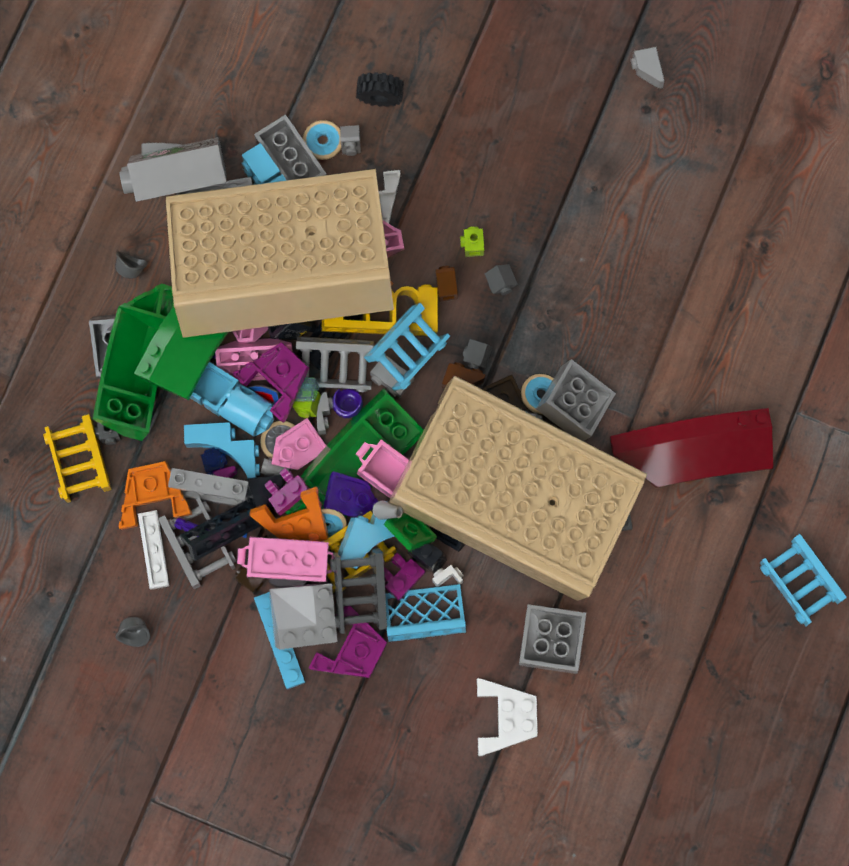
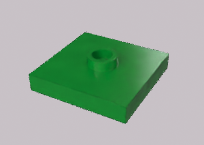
[384,513,437,551]

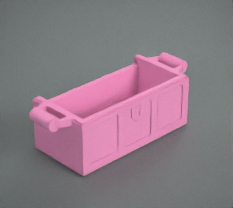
[356,440,409,498]
[237,537,333,582]

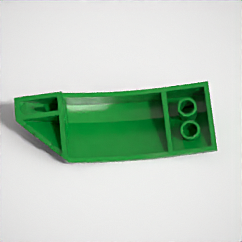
[92,283,174,441]
[134,306,228,400]
[286,388,424,518]

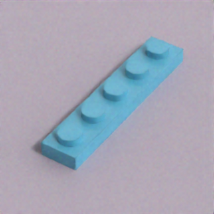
[254,592,305,690]

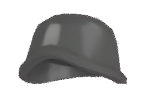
[115,251,148,279]
[115,617,150,647]

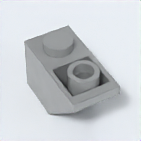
[340,125,361,156]

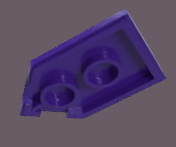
[323,471,379,518]

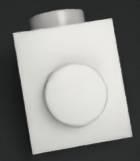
[432,565,463,587]

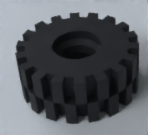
[356,72,404,107]

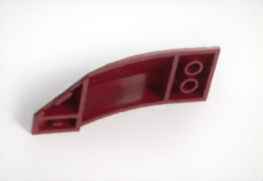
[610,408,773,488]

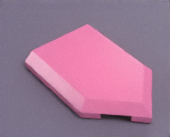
[271,418,326,470]

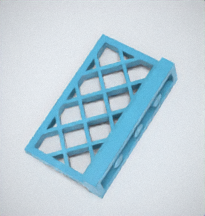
[385,584,466,642]

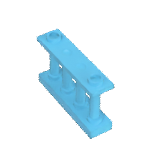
[364,303,450,391]
[760,534,847,626]

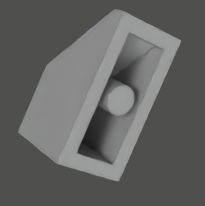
[631,47,664,89]

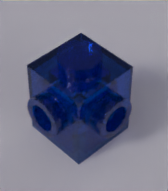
[200,448,228,475]

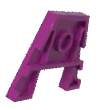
[232,342,309,423]
[309,605,387,678]

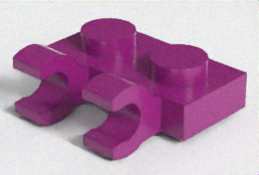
[265,468,309,515]
[384,553,425,601]

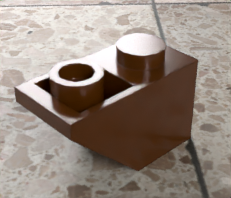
[435,266,458,302]
[442,362,485,389]

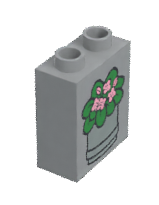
[119,137,227,202]

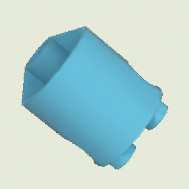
[218,383,274,437]

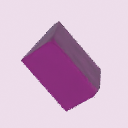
[212,466,238,479]

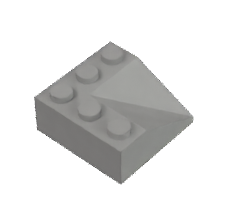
[536,359,616,441]
[269,582,337,650]
[519,605,586,674]

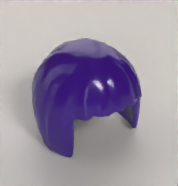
[332,389,363,419]

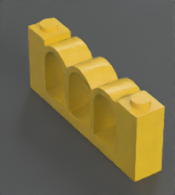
[322,285,438,336]

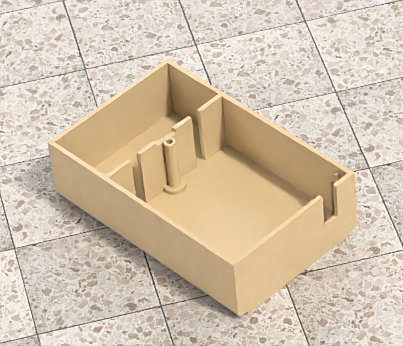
[166,169,394,338]
[388,376,647,601]

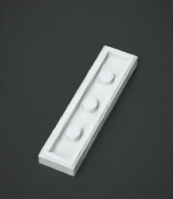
[138,510,170,590]

